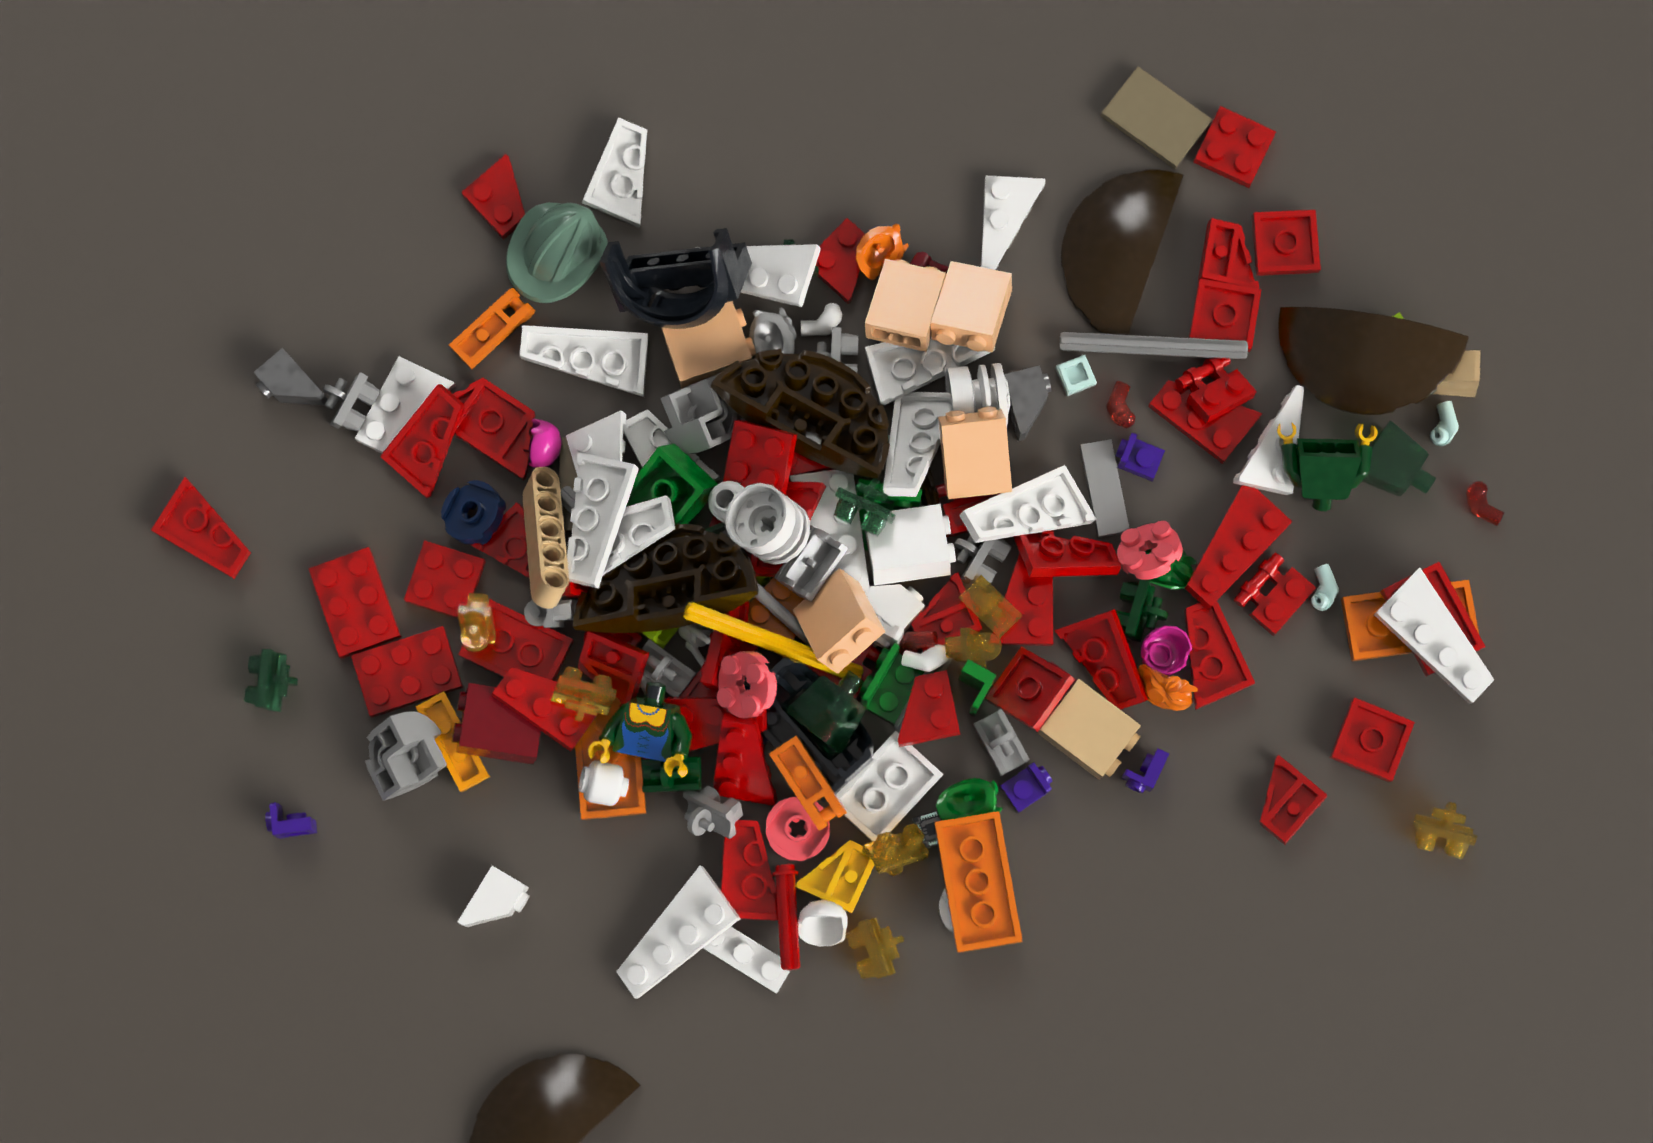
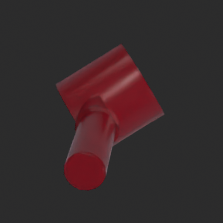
[910,252,949,274]

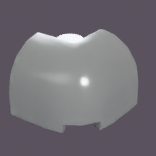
[660,373,737,453]
[365,711,447,801]

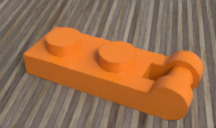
[449,288,535,370]
[769,736,847,831]

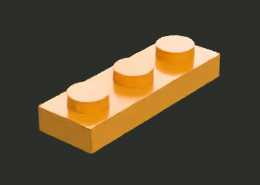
[415,691,490,793]

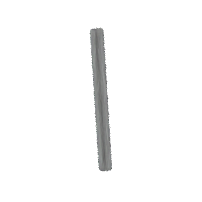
[1059,332,1248,359]

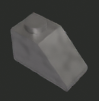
[253,348,328,405]
[1004,365,1052,441]

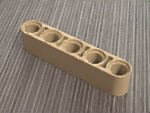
[522,467,569,609]

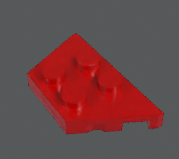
[453,377,536,481]

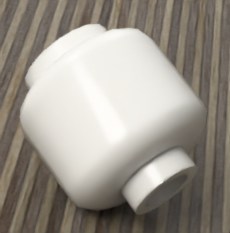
[708,481,744,524]
[579,760,629,806]

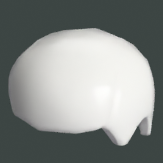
[798,900,848,947]

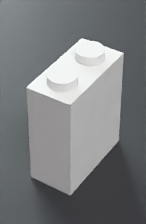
[864,504,956,586]

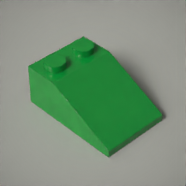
[626,444,718,524]

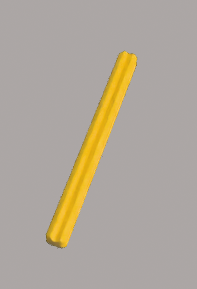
[683,602,863,682]

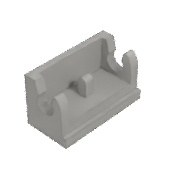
[774,525,848,601]

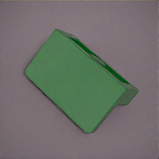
[958,659,996,717]

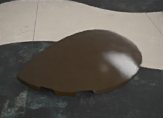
[1061,170,1183,335]
[1278,307,1469,415]
[711,349,890,478]
[573,524,758,633]
[469,1054,641,1143]

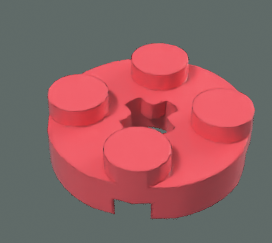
[1117,521,1183,580]
[717,651,777,718]
[766,797,830,862]

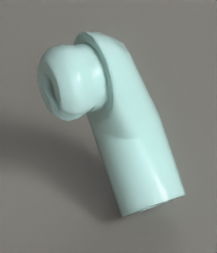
[1430,401,1459,446]
[1311,564,1339,611]

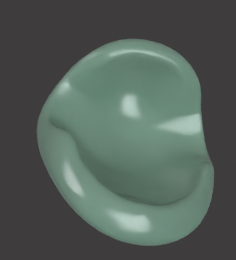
[506,202,608,303]

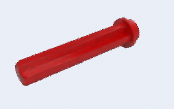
[772,864,800,970]

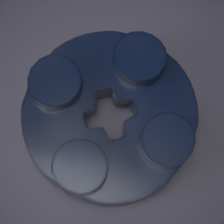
[441,480,506,544]

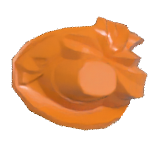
[856,224,909,280]
[1138,664,1198,711]

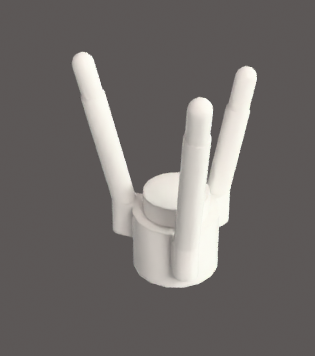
[678,623,713,667]

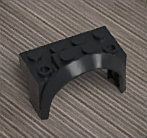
[599,228,752,329]
[762,657,874,803]

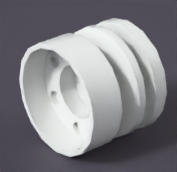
[945,363,1010,426]
[725,483,810,565]

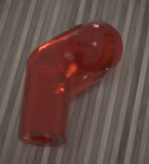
[1107,381,1135,428]
[1466,481,1504,526]
[898,631,938,655]

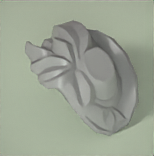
[749,307,797,356]

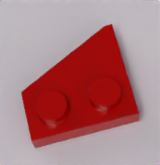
[813,218,865,304]
[579,631,650,706]

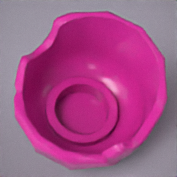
[529,418,562,468]
[1141,625,1192,676]

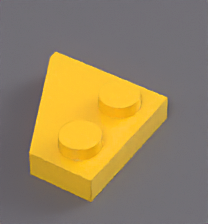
[796,840,879,914]

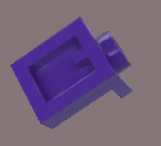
[1115,433,1165,481]
[1121,748,1169,794]
[1000,762,1053,813]
[265,802,317,839]

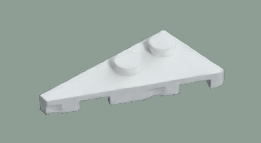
[981,176,1045,270]
[1233,385,1304,495]

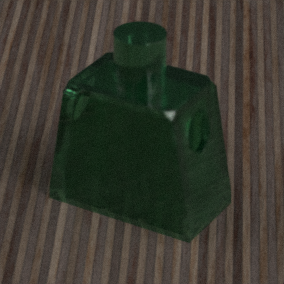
[1362,421,1436,496]
[786,670,866,754]

